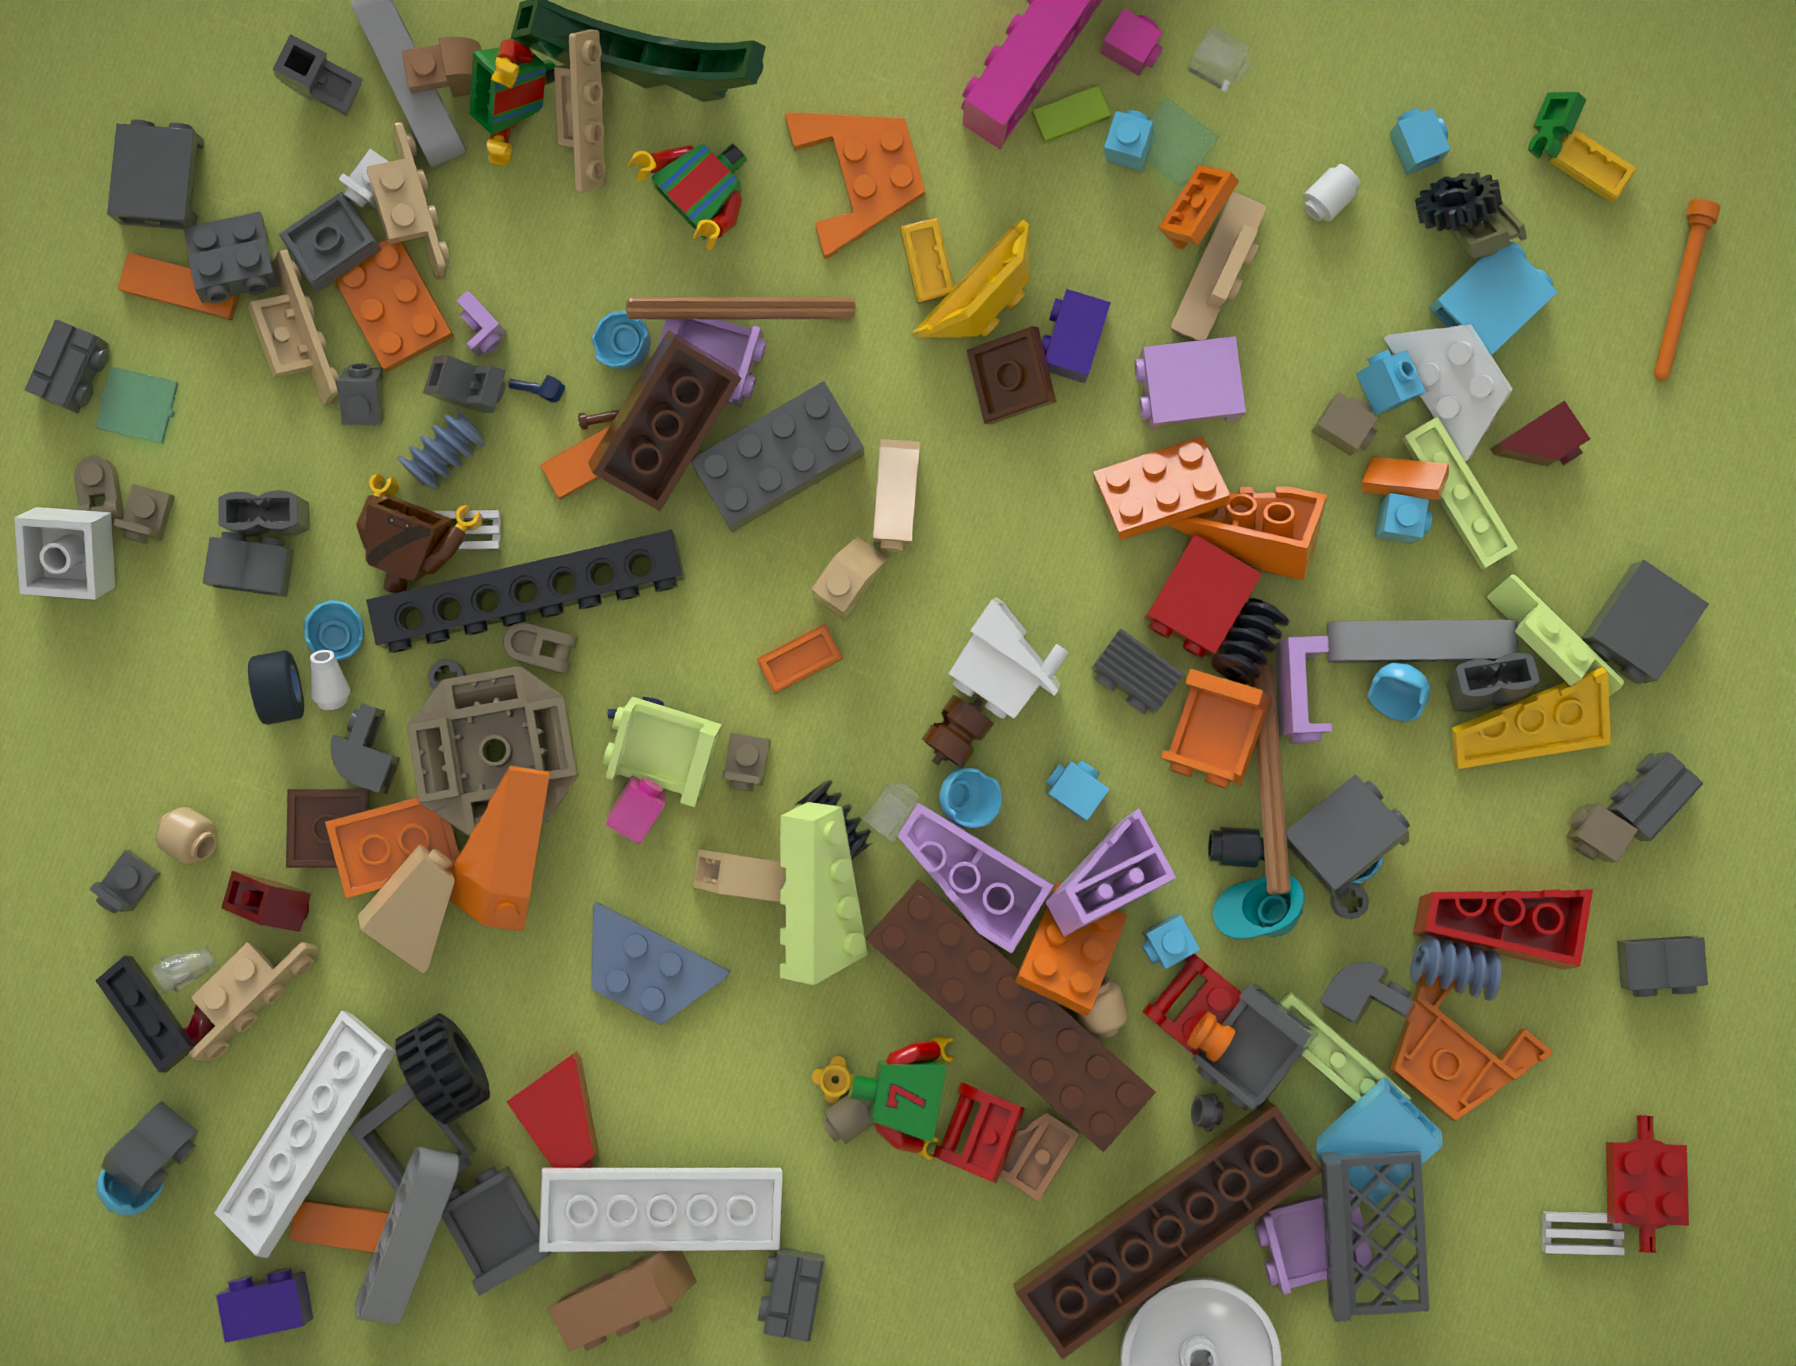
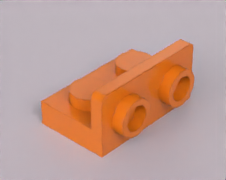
[1158,164,1239,249]

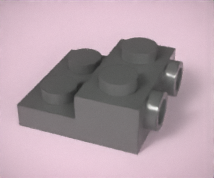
[184,211,279,303]

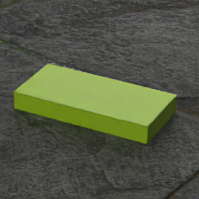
[1032,85,1111,143]

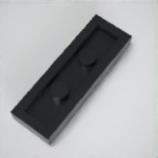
[95,955,195,1073]

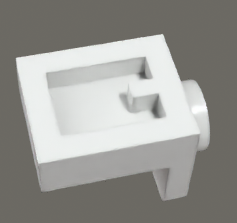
[338,149,389,211]

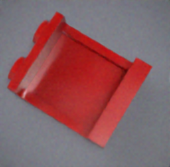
[1144,534,1262,658]

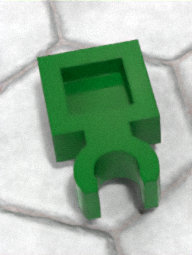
[1528,92,1586,158]

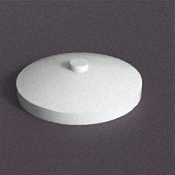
[1120,1277,1281,1366]

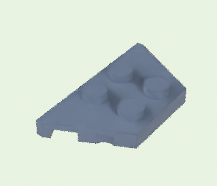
[591,902,730,1025]

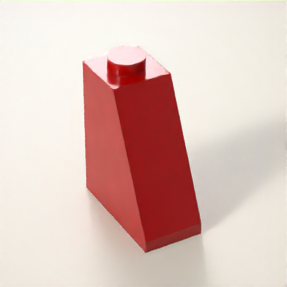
[506,1052,598,1168]

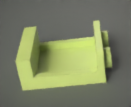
[603,696,722,807]

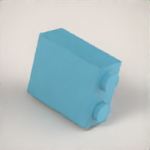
[1429,241,1558,355]
[1316,1076,1443,1205]

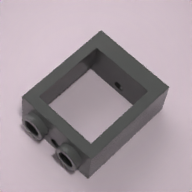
[349,1083,477,1192]

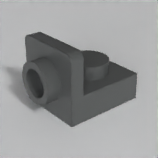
[89,850,161,913]

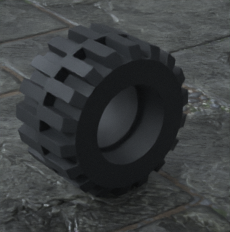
[395,1013,490,1124]

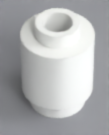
[1303,164,1361,222]

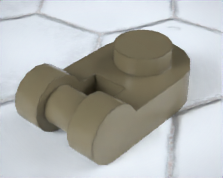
[74,456,124,523]
[503,622,578,675]

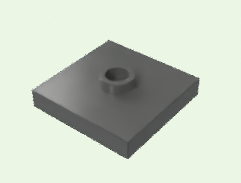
[279,192,381,293]

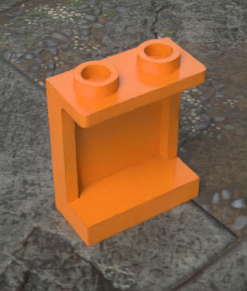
[1160,669,1272,789]

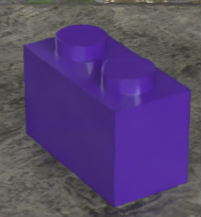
[1042,289,1111,383]
[216,1268,313,1343]

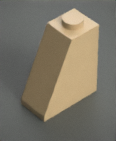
[873,439,920,552]
[811,536,889,621]
[358,844,455,974]
[692,849,786,902]

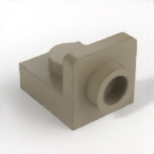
[113,484,175,544]
[722,733,770,792]

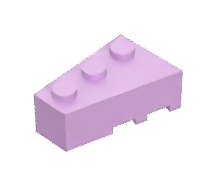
[1045,808,1176,937]

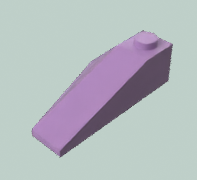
[898,802,1053,953]

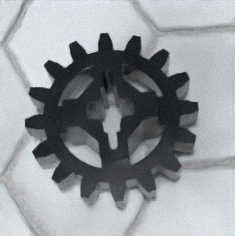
[1415,172,1503,231]

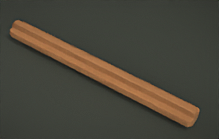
[626,297,856,319]
[1251,664,1291,895]

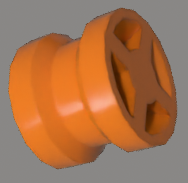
[1187,1012,1236,1062]

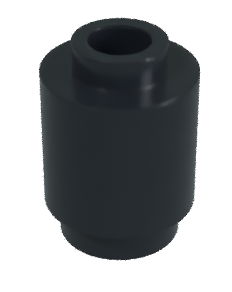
[1208,827,1265,868]

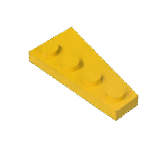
[1451,667,1611,769]

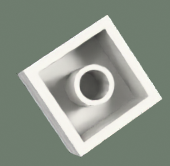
[14,507,115,600]

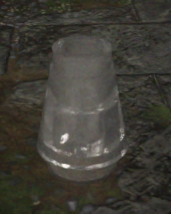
[152,945,216,994]

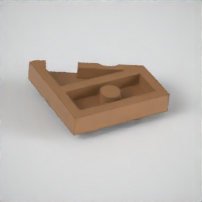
[999,1112,1081,1202]

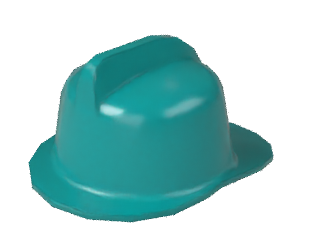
[1213,875,1304,939]

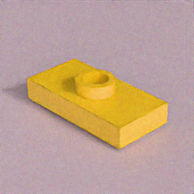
[1549,128,1637,204]
[899,217,954,302]

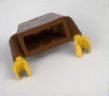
[356,474,483,593]

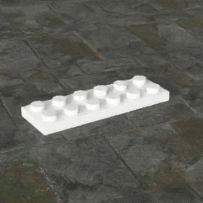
[214,1010,396,1258]
[539,1168,783,1252]

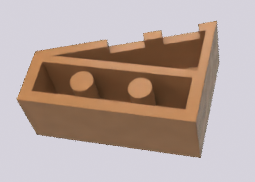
[548,1251,697,1351]

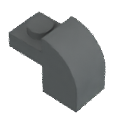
[273,34,363,116]
[423,356,505,413]
[331,704,401,794]
[1319,962,1416,1026]

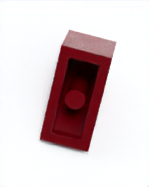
[1490,400,1590,466]
[221,871,311,932]

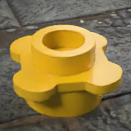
[812,1056,853,1103]

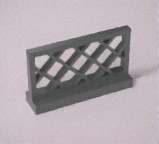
[1320,1151,1429,1322]

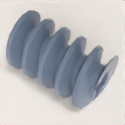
[397,406,485,489]
[1410,935,1501,1001]

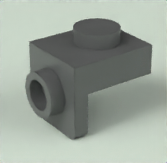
[337,363,383,425]

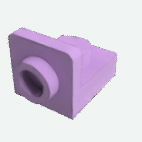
[456,290,506,357]

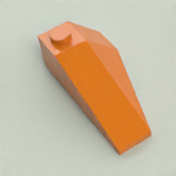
[1168,487,1327,580]
[449,766,550,931]

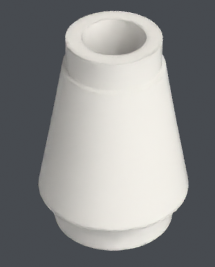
[310,650,351,710]

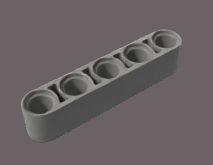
[350,0,467,169]
[1327,620,1518,663]
[355,1147,459,1325]

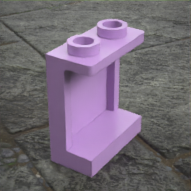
[658,319,767,407]
[1134,336,1246,430]
[1275,636,1332,743]
[1254,1192,1376,1295]

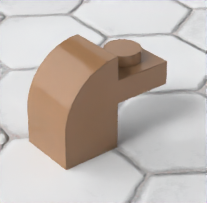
[401,37,482,97]

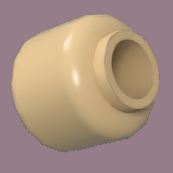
[156,807,217,864]
[1075,977,1128,1038]

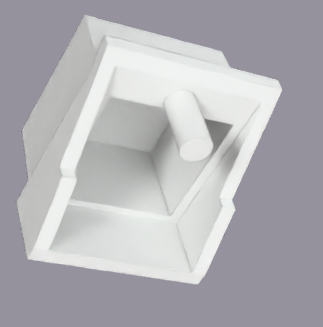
[948,597,1069,719]

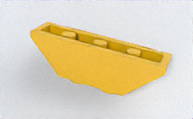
[911,219,1030,339]

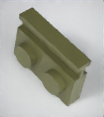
[1448,203,1527,259]

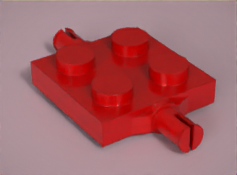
[1606,1115,1689,1253]

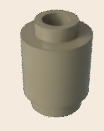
[822,1094,875,1144]

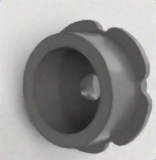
[1191,1093,1224,1132]

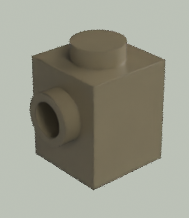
[1311,392,1378,456]
[1566,804,1638,862]

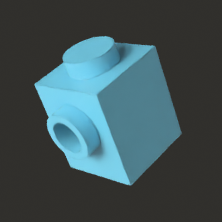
[1389,108,1451,175]
[1104,110,1155,172]
[1356,350,1426,415]
[1374,493,1432,544]
[1045,760,1109,821]
[1141,913,1200,969]

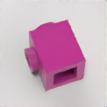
[1100,8,1163,76]
[606,775,665,845]

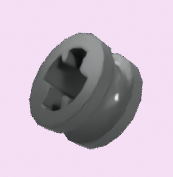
[428,659,466,690]
[1330,884,1369,919]

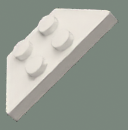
[1384,324,1513,461]

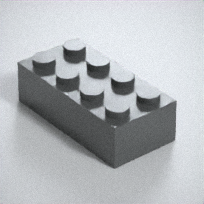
[691,381,864,533]

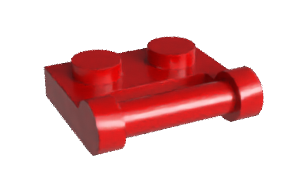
[1142,954,1241,1056]
[932,1082,1025,1183]

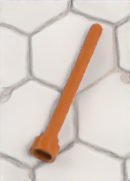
[1654,199,1721,381]

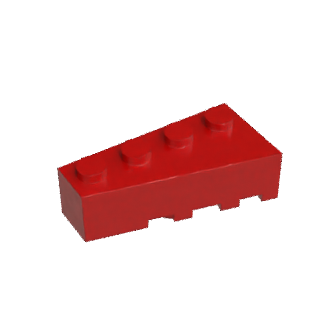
[1413,889,1593,970]

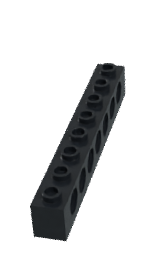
[366,530,685,653]

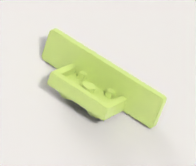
[1487,574,1624,696]

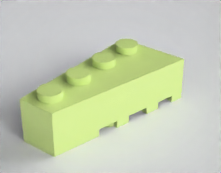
[780,802,868,985]

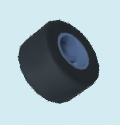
[248,650,304,725]

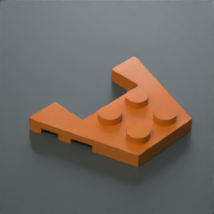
[785,112,925,259]
[1390,973,1553,1121]

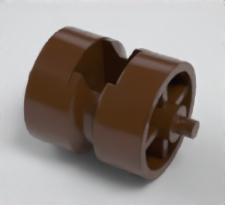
[921,695,994,768]

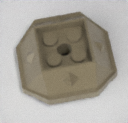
[407,666,579,835]

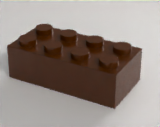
[588,330,742,511]

